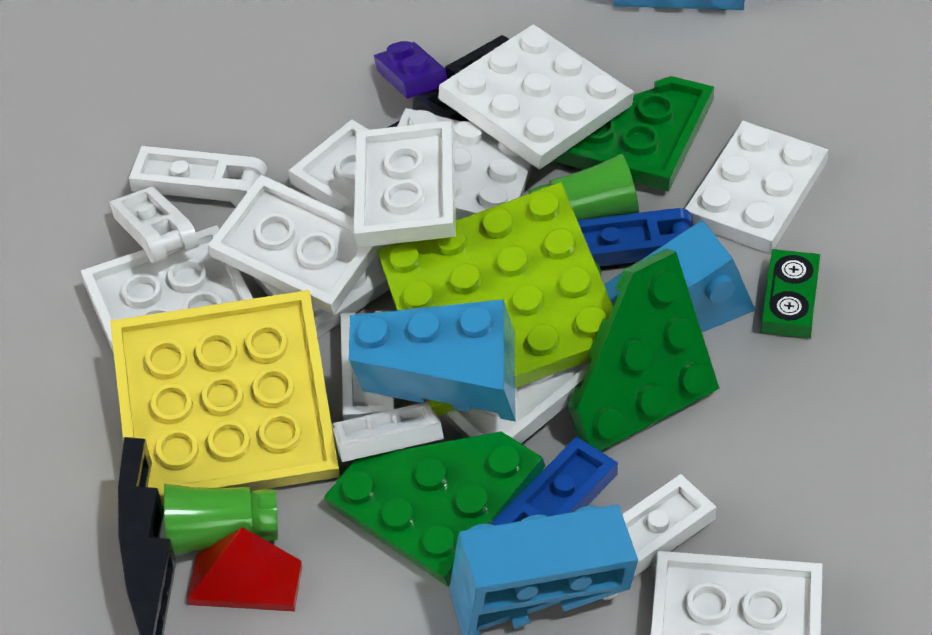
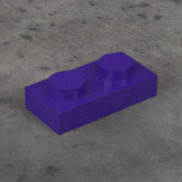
[374,41,447,99]

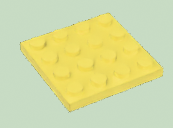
[110,290,340,506]

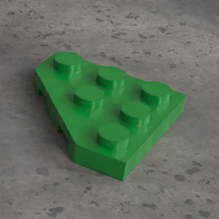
[553,76,714,192]
[567,249,720,451]
[324,431,546,587]

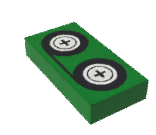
[761,249,821,339]

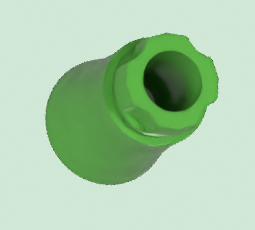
[529,154,639,220]
[164,483,278,556]

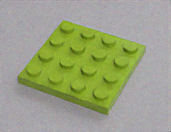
[377,182,613,417]

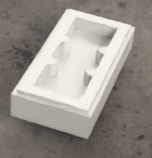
[332,401,444,462]

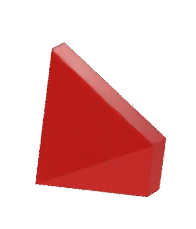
[187,527,303,612]

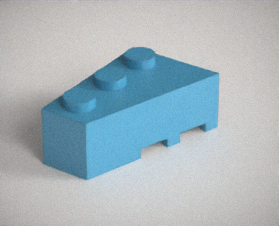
[604,220,755,332]
[348,299,516,422]
[449,504,638,635]

